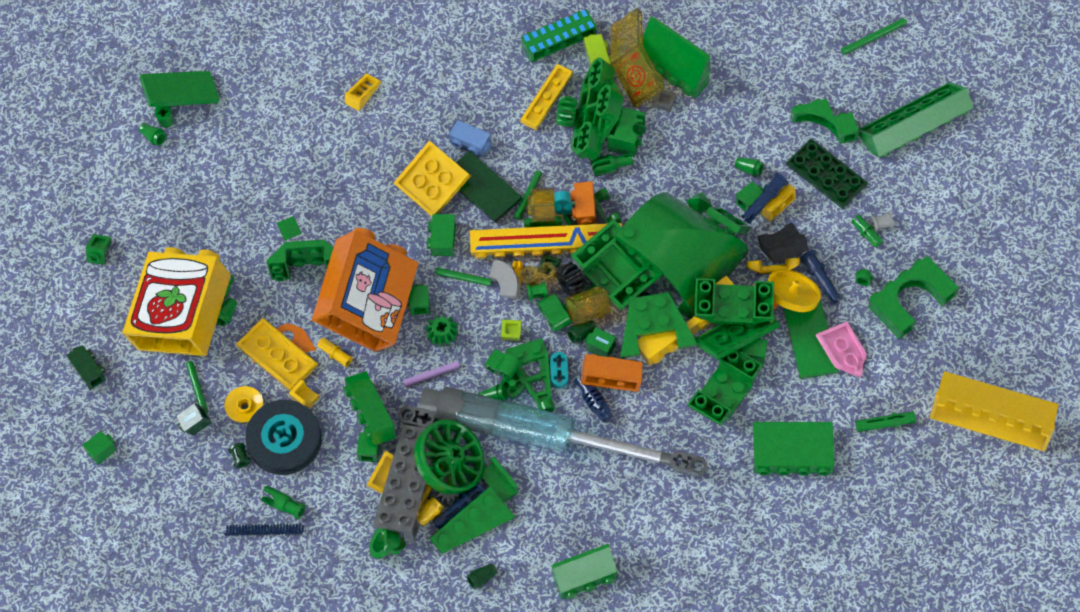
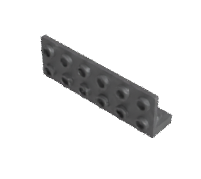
[373,425,443,544]

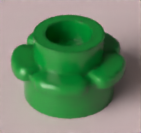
[855,269,874,286]

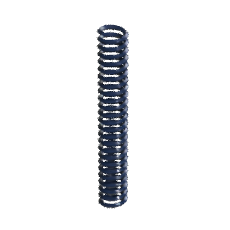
[224,523,304,536]

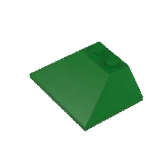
[571,219,663,311]

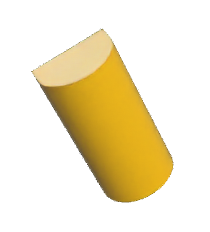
[761,184,796,221]

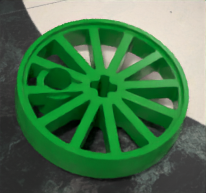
[414,419,485,495]

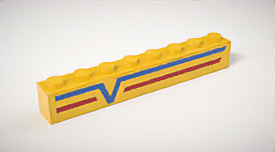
[470,223,622,259]

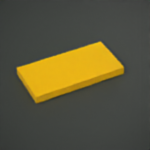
[236,318,318,391]

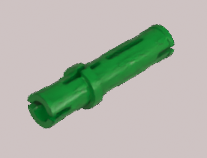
[855,411,916,433]

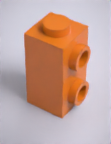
[571,181,597,225]

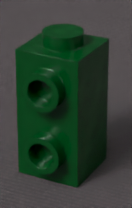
[66,345,106,391]

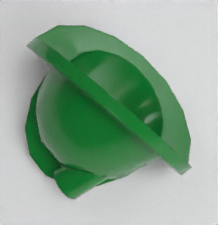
[369,528,406,559]

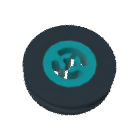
[245,400,322,475]

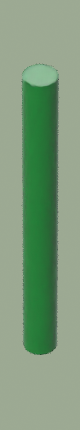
[841,18,907,55]

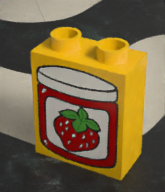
[122,247,231,356]

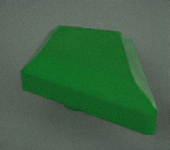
[500,372,525,400]

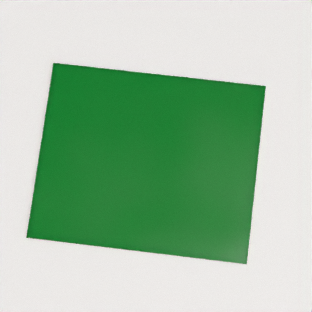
[276,216,302,241]

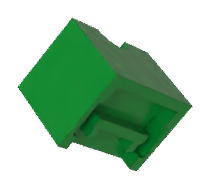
[608,107,646,157]

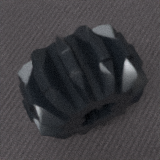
[556,262,586,296]

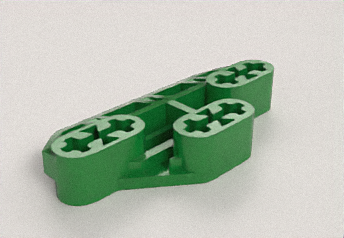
[570,58,623,161]

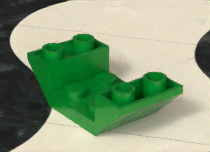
[267,239,334,282]
[694,278,774,325]
[687,350,763,426]

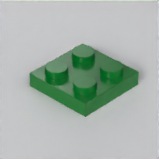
[706,207,751,235]

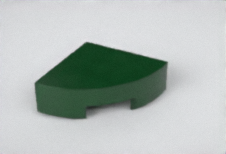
[538,255,562,274]

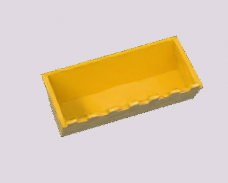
[929,371,1059,452]

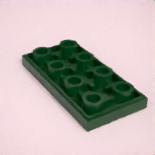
[786,138,868,209]
[456,151,522,223]

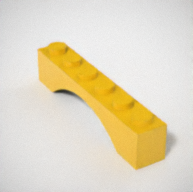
[637,276,734,366]

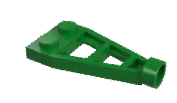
[505,338,555,415]

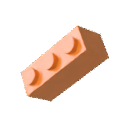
[581,354,643,392]

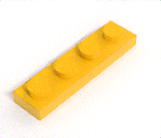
[520,64,573,131]

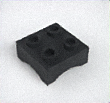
[757,223,809,264]

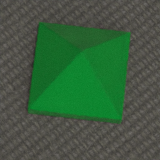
[686,192,712,213]

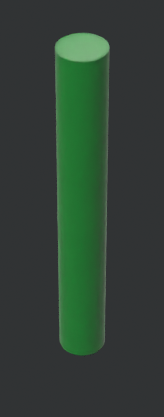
[514,170,543,221]
[435,267,492,286]
[186,361,208,413]

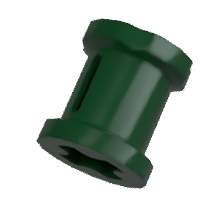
[228,443,251,469]

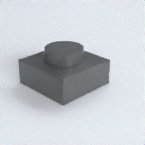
[653,89,676,112]

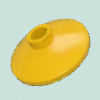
[224,386,263,423]

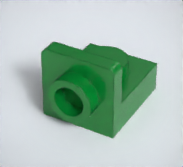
[86,234,112,265]

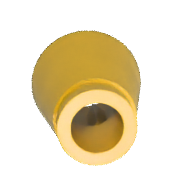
[417,497,444,527]

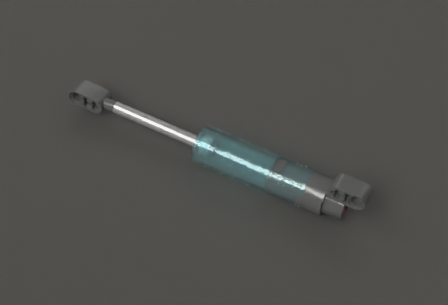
[398,386,707,477]

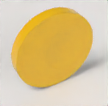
[767,270,821,312]

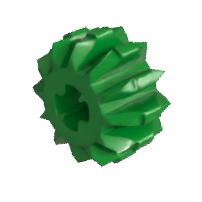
[556,96,578,127]
[426,314,459,348]

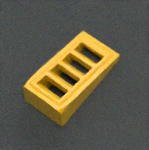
[345,73,381,111]

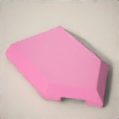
[815,322,867,378]

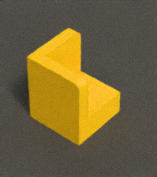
[289,379,320,409]

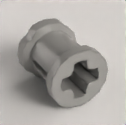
[870,212,894,232]

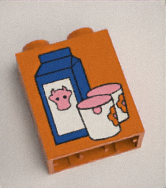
[311,228,419,352]

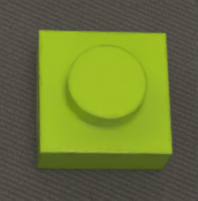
[501,319,522,341]

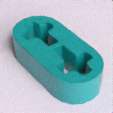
[554,191,572,215]
[550,352,569,389]

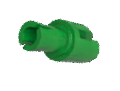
[590,153,633,177]

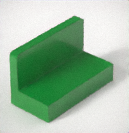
[481,457,518,503]

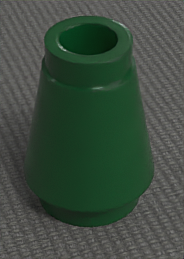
[567,320,597,344]
[466,563,497,590]

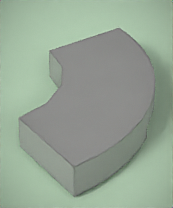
[489,260,520,299]

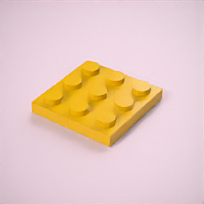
[394,140,471,216]

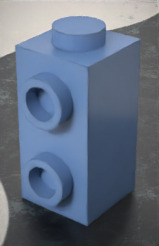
[449,120,492,157]

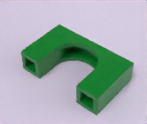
[868,256,959,340]

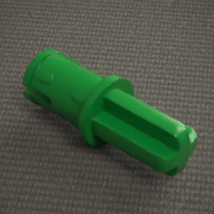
[851,214,883,248]

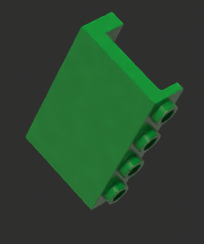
[753,422,834,476]

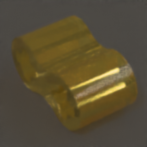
[520,262,557,286]

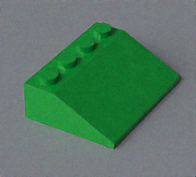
[638,16,710,99]

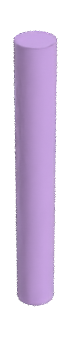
[403,361,460,387]

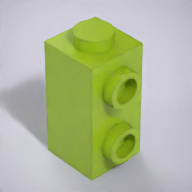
[584,34,613,66]

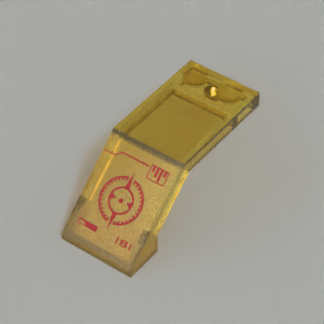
[611,8,663,108]

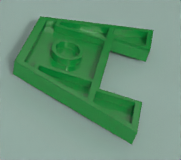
[620,292,698,359]

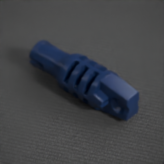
[574,374,612,422]

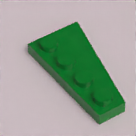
[429,486,515,554]

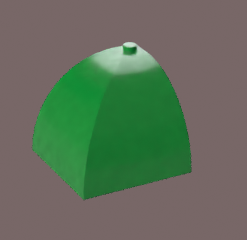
[615,192,749,320]

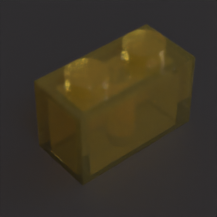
[528,188,555,222]
[565,286,611,324]

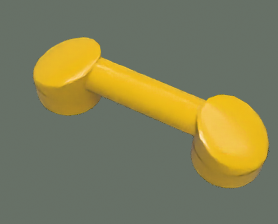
[746,257,800,274]

